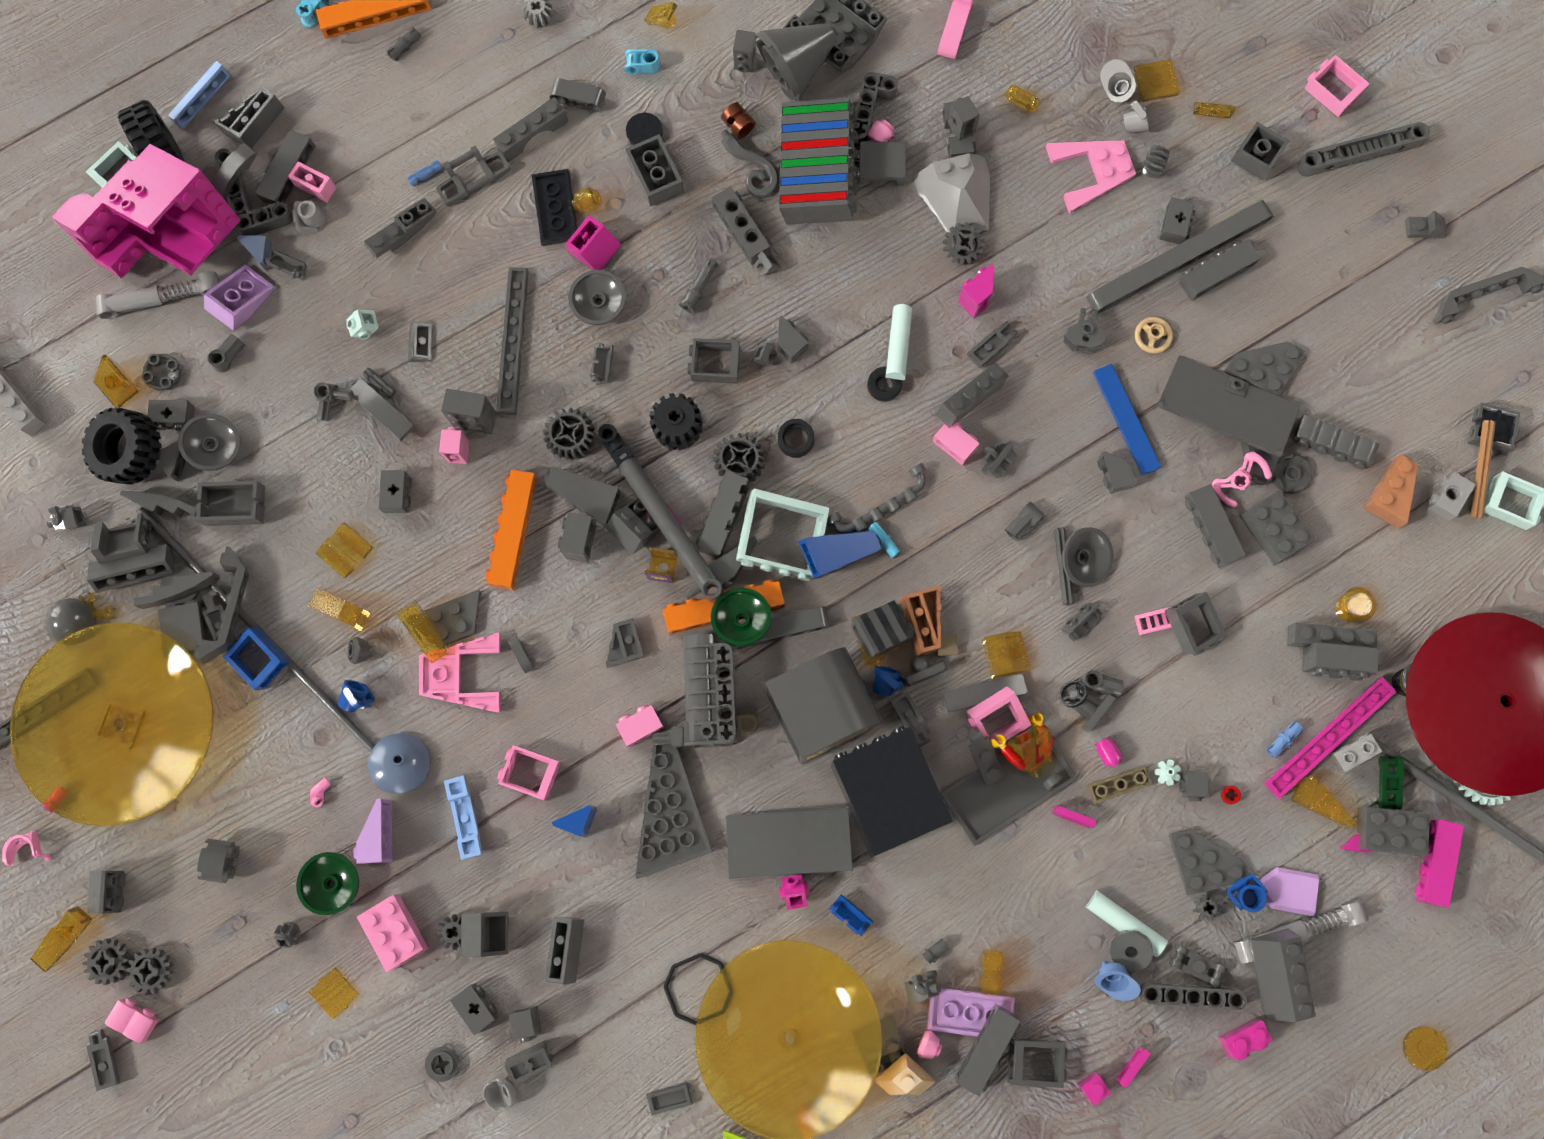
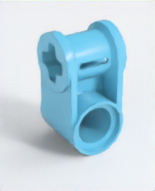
[296,0,329,27]
[625,49,661,75]

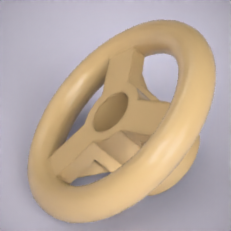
[1135,317,1173,354]

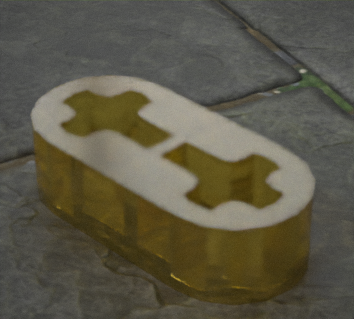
[1005,85,1040,112]

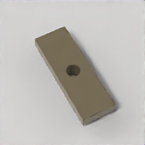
[1087,766,1152,804]

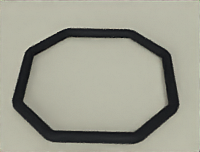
[664,953,733,1025]

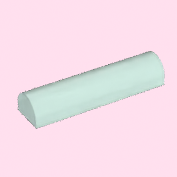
[885,304,912,380]
[1085,890,1168,957]

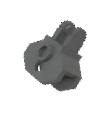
[1063,308,1106,354]

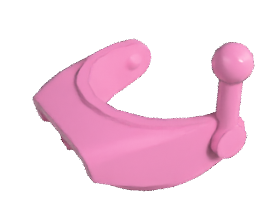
[2,831,52,866]

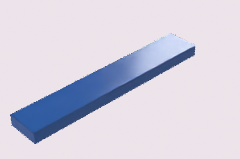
[1093,364,1161,476]

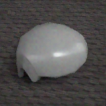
[483,1077,516,1111]

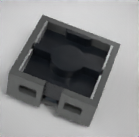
[1467,403,1520,453]

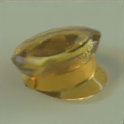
[1335,587,1377,622]

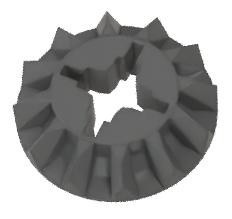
[425,1047,459,1082]

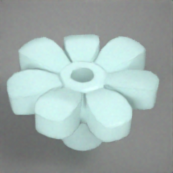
[1154,760,1181,786]

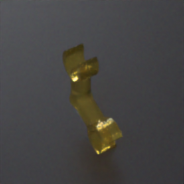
[79,592,116,620]

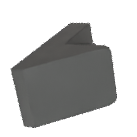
[1405,211,1446,238]

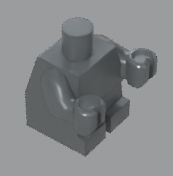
[47,506,86,529]
[904,970,941,1004]

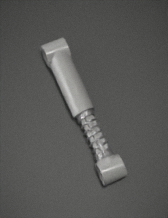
[95,271,219,319]
[1233,899,1369,963]

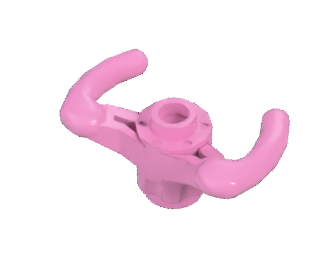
[1212,452,1272,508]

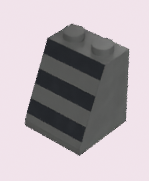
[851,600,915,661]

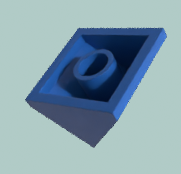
[552,805,597,837]

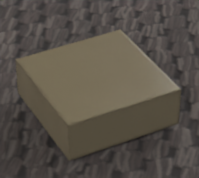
[937,634,958,657]

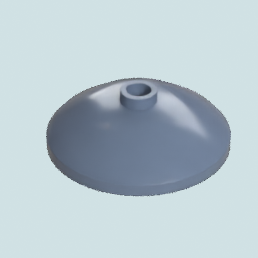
[368,733,431,794]

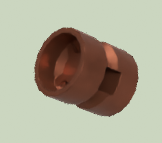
[721,102,756,139]

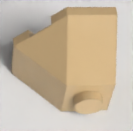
[875,1053,935,1096]

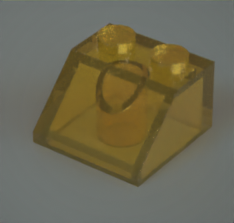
[982,631,1031,679]

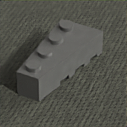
[696,470,749,559]

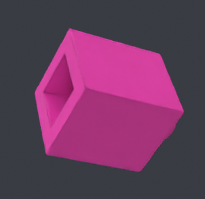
[1077,1071,1111,1106]

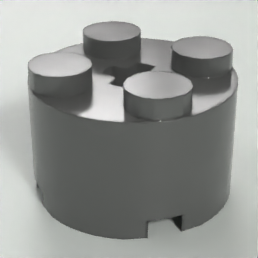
[197,838,240,883]

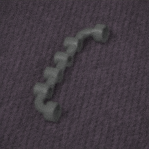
[827,463,926,533]

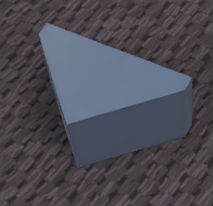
[236,235,272,271]

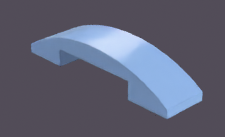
[444,775,482,860]

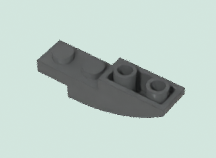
[364,198,437,258]

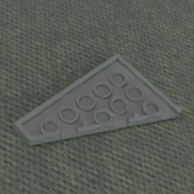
[635,744,713,879]

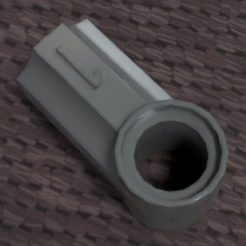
[207,334,245,372]
[1005,502,1044,541]
[1080,670,1124,698]

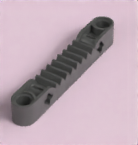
[1297,122,1430,177]

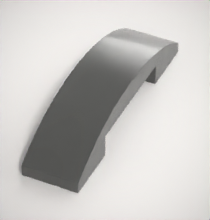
[211,143,258,204]

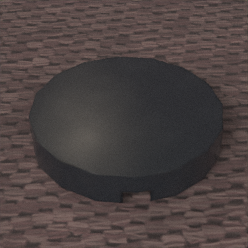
[626,112,663,145]

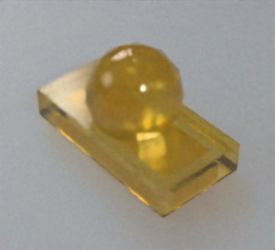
[644,2,677,29]

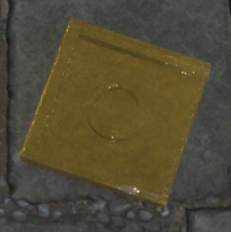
[1134,59,1180,102]

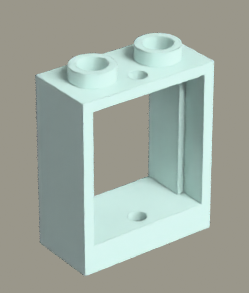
[86,141,136,188]
[1484,471,1544,530]

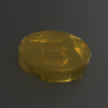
[1403,1026,1448,1071]

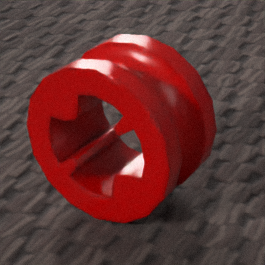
[1221,786,1241,805]

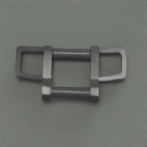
[436,146,511,206]

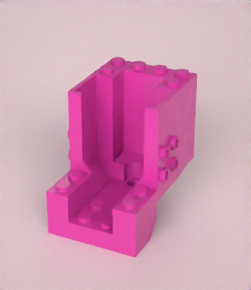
[51,144,240,279]

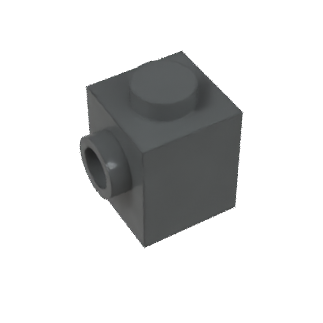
[1179,771,1208,801]

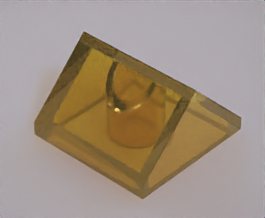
[93,355,141,408]

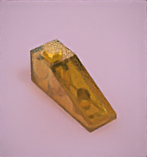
[308,588,370,631]
[397,600,449,663]
[1291,776,1356,828]

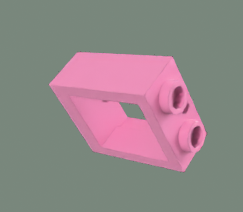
[1305,55,1370,117]
[966,686,1031,749]
[497,745,561,801]

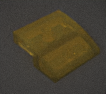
[316,523,374,578]

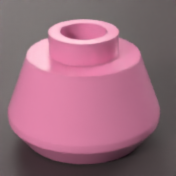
[916,1030,942,1059]

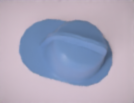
[1095,960,1141,1001]

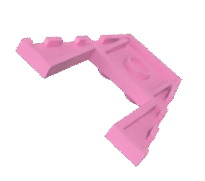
[1046,140,1136,214]
[419,633,501,713]

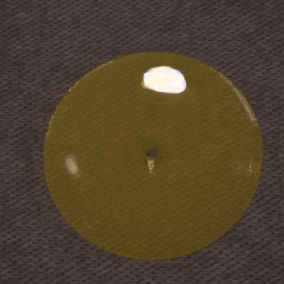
[695,940,882,1139]

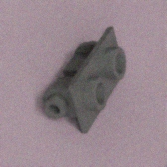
[265,249,306,280]
[590,343,614,385]
[1061,603,1102,641]

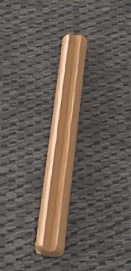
[1470,420,1496,518]

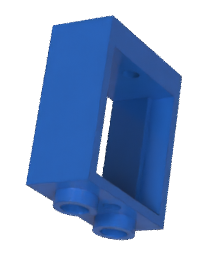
[223,628,290,690]

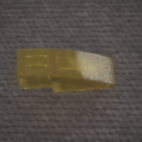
[30,906,92,972]

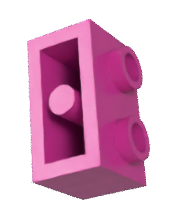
[1218,1018,1273,1061]

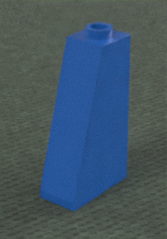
[798,531,881,578]

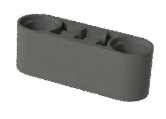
[549,78,606,112]

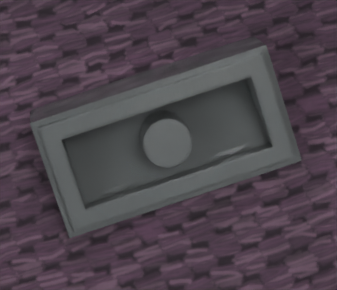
[408,321,432,362]

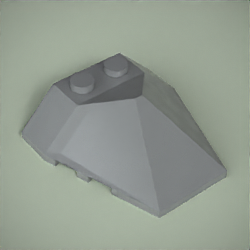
[913,153,990,240]

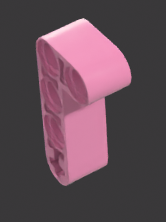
[937,0,973,59]

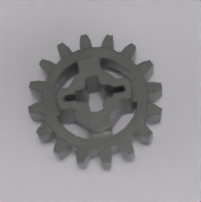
[943,222,985,265]
[82,938,131,985]
[125,948,174,995]

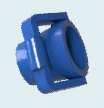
[872,666,905,696]
[338,680,375,712]
[1227,874,1268,912]

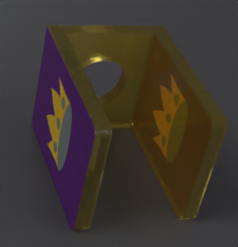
[645,547,677,583]

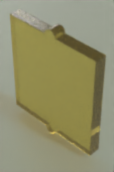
[308,968,359,1019]

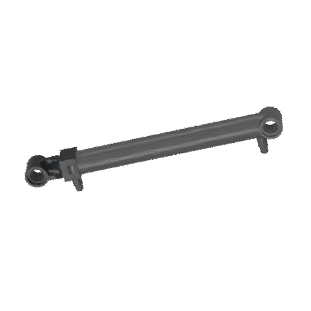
[597,424,724,603]

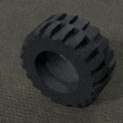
[117,100,185,162]
[81,407,162,485]

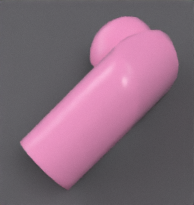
[310,777,331,808]

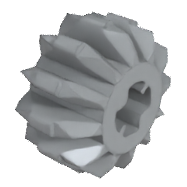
[522,0,553,28]

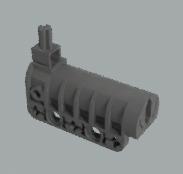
[653,634,737,748]

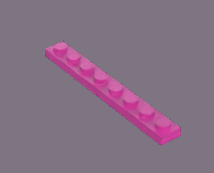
[1263,677,1397,799]

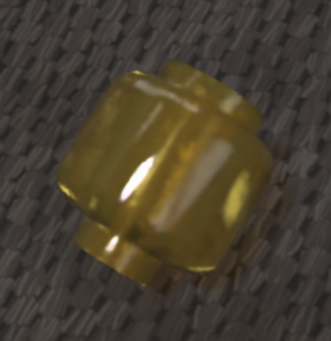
[572,187,602,215]

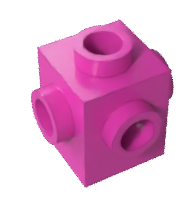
[779,874,810,910]

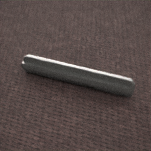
[1054,527,1074,605]

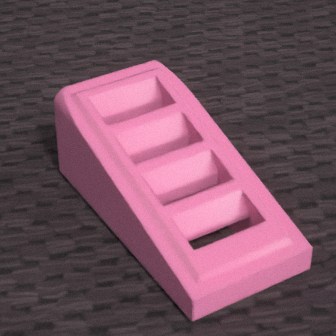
[1134,607,1172,635]

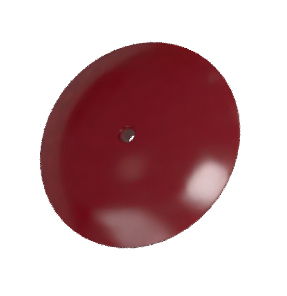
[1406,612,1544,796]

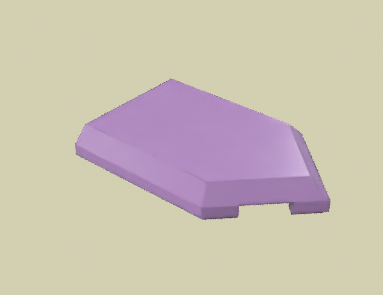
[1253,867,1319,916]

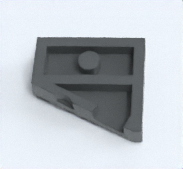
[606,618,644,668]

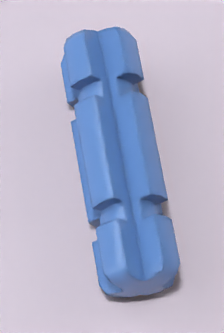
[407,160,442,186]

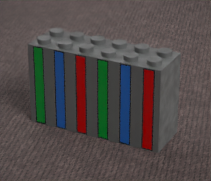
[779,97,858,225]

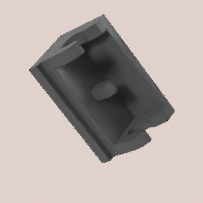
[504,1040,552,1085]

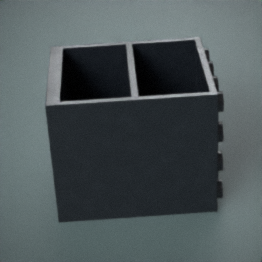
[831,726,953,857]

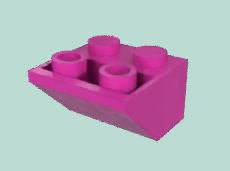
[565,215,621,270]
[959,264,994,319]

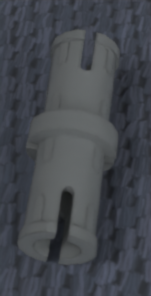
[386,27,421,61]

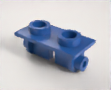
[829,894,873,936]

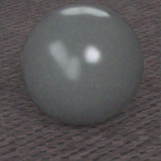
[45,598,96,645]

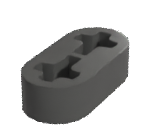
[508,636,534,673]

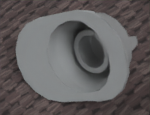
[1100,59,1136,103]

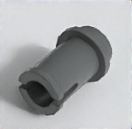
[922,938,950,964]

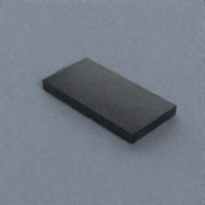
[531,169,577,246]

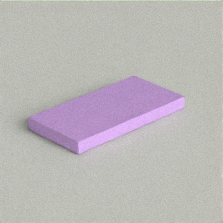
[927,988,1015,1036]

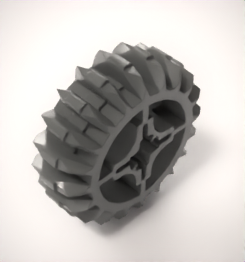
[543,408,596,460]
[713,433,766,481]

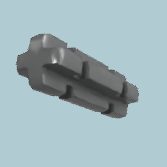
[362,368,396,398]

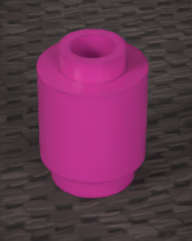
[1095,736,1124,768]

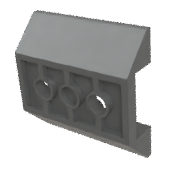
[783,0,887,72]

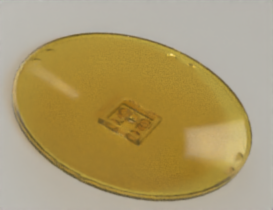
[10,622,214,826]

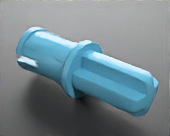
[868,522,901,559]

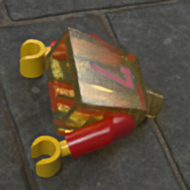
[990,713,1054,778]

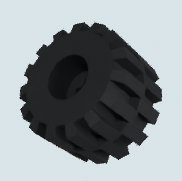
[649,393,703,450]

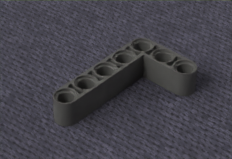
[215,148,293,236]

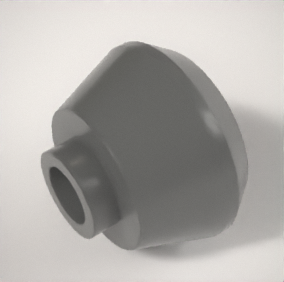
[348,637,372,664]

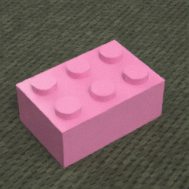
[357,894,429,972]

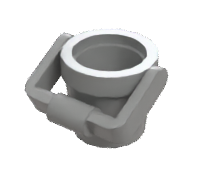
[1123,100,1150,133]
[292,200,326,233]

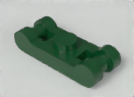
[1377,756,1404,809]

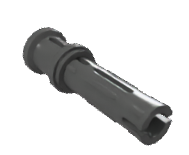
[679,257,718,313]

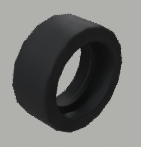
[778,419,814,458]

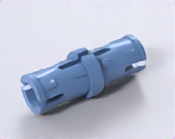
[1266,721,1304,759]

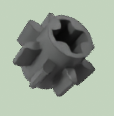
[1193,895,1221,921]
[274,922,301,948]

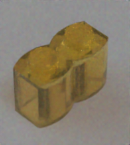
[978,949,1004,995]

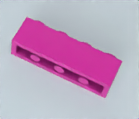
[1415,819,1464,908]

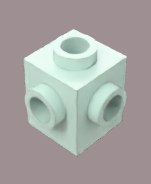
[346,309,379,339]

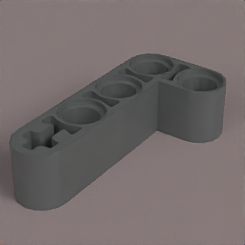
[855,72,898,146]

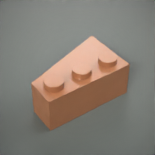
[1364,454,1418,529]
[899,586,941,657]

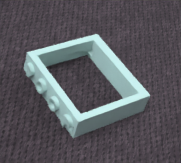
[736,489,829,581]

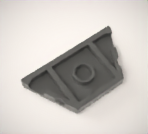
[406,590,481,648]

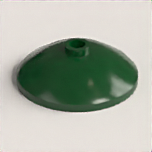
[711,588,772,646]
[296,852,359,915]

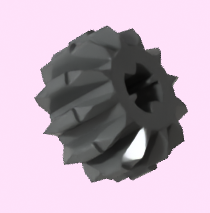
[1142,145,1170,179]
[436,914,461,950]

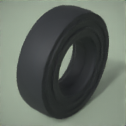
[867,366,902,402]

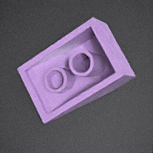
[204,264,275,331]
[354,799,393,864]

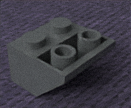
[605,498,660,555]
[87,871,126,914]
[852,1016,906,1076]

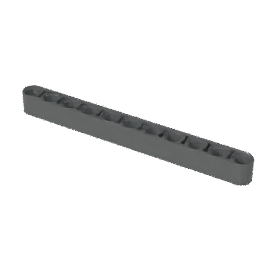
[1086,200,1274,314]

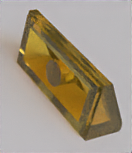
[1193,102,1236,119]

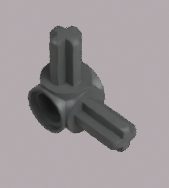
[314,382,354,421]

